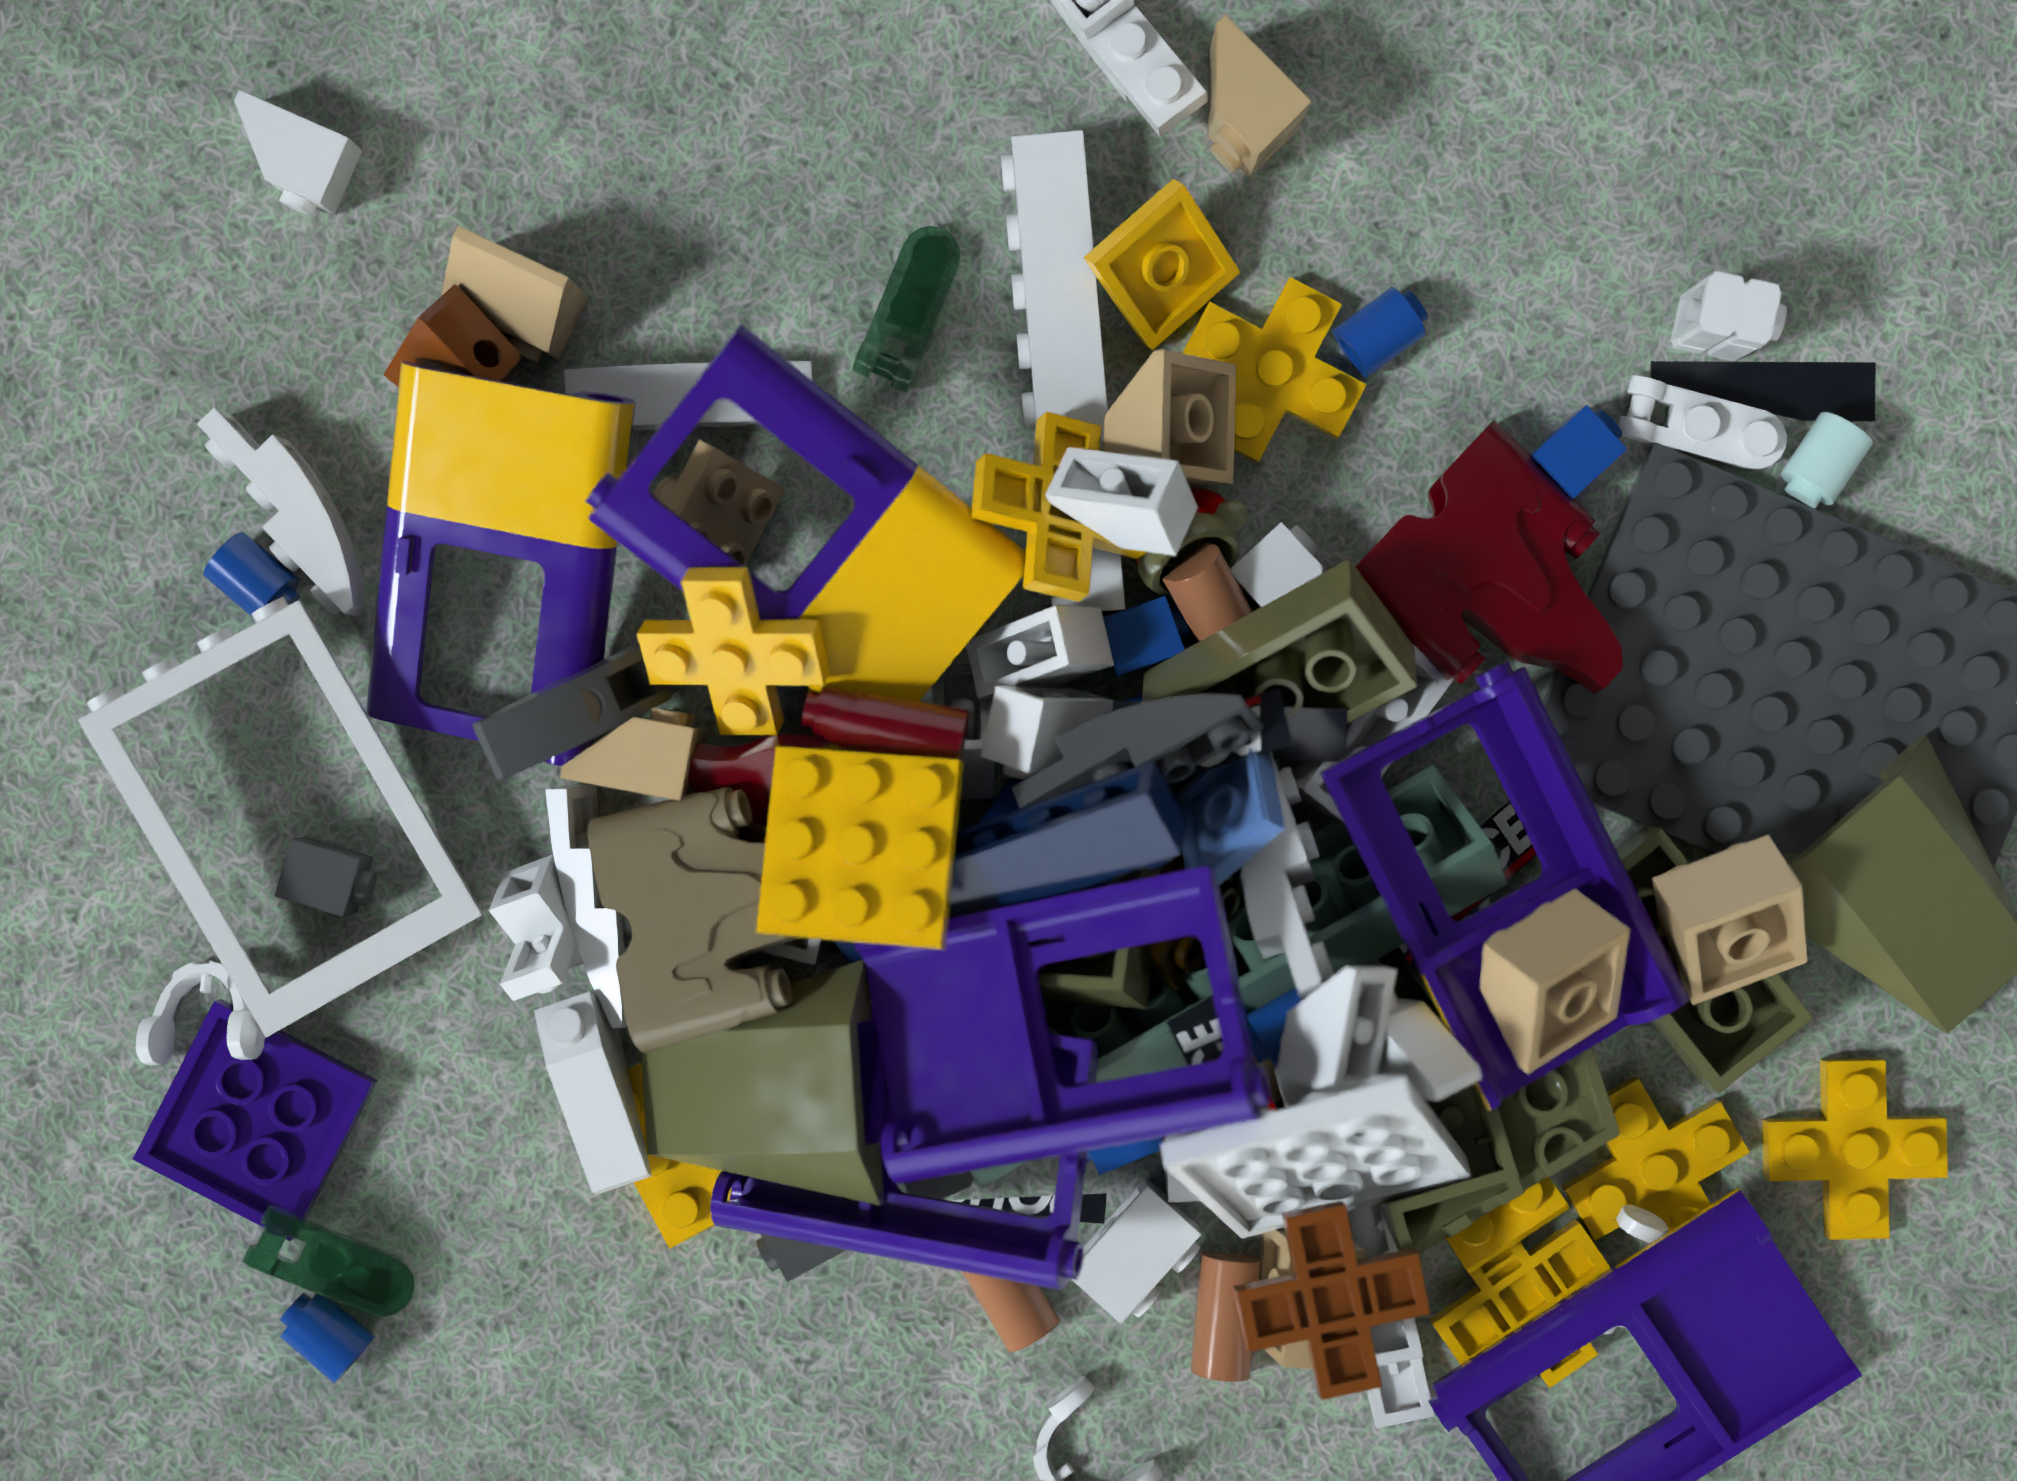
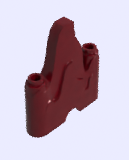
[1355,419,1624,694]
[688,686,970,827]

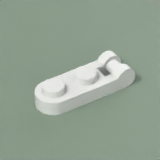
[1618,375,1787,470]

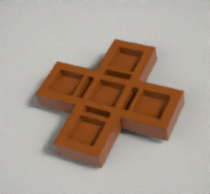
[1233,1200,1431,1400]

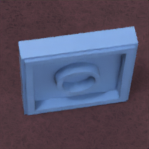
[1174,748,1285,885]

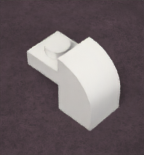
[488,855,583,1001]

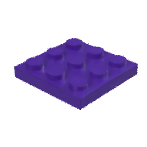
[132,999,378,1241]

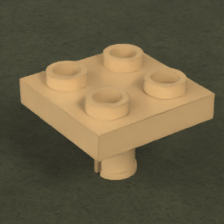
[653,440,785,567]

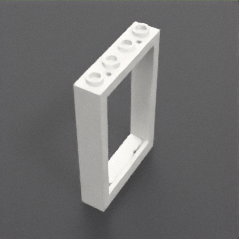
[78,597,482,1037]

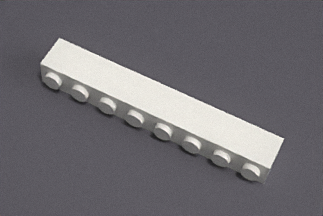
[1001,130,1125,614]

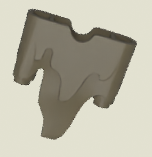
[587,787,797,1053]

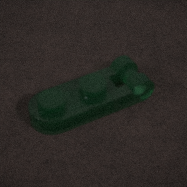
[852,226,961,393]
[242,1205,415,1317]

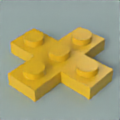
[1182,277,1367,464]
[971,411,1146,602]
[637,567,830,735]
[1762,1058,1948,1240]
[1562,1076,1750,1241]
[1429,1219,1611,1389]

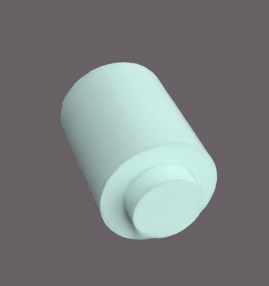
[1781,412,1873,508]

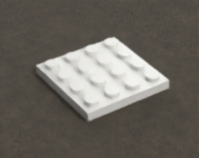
[1160,1075,1472,1239]

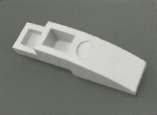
[1050,0,1208,137]
[197,408,367,617]
[1241,751,1334,1001]

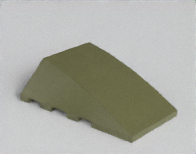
[1783,735,2017,1034]
[641,960,884,1206]
[1377,1022,1620,1256]

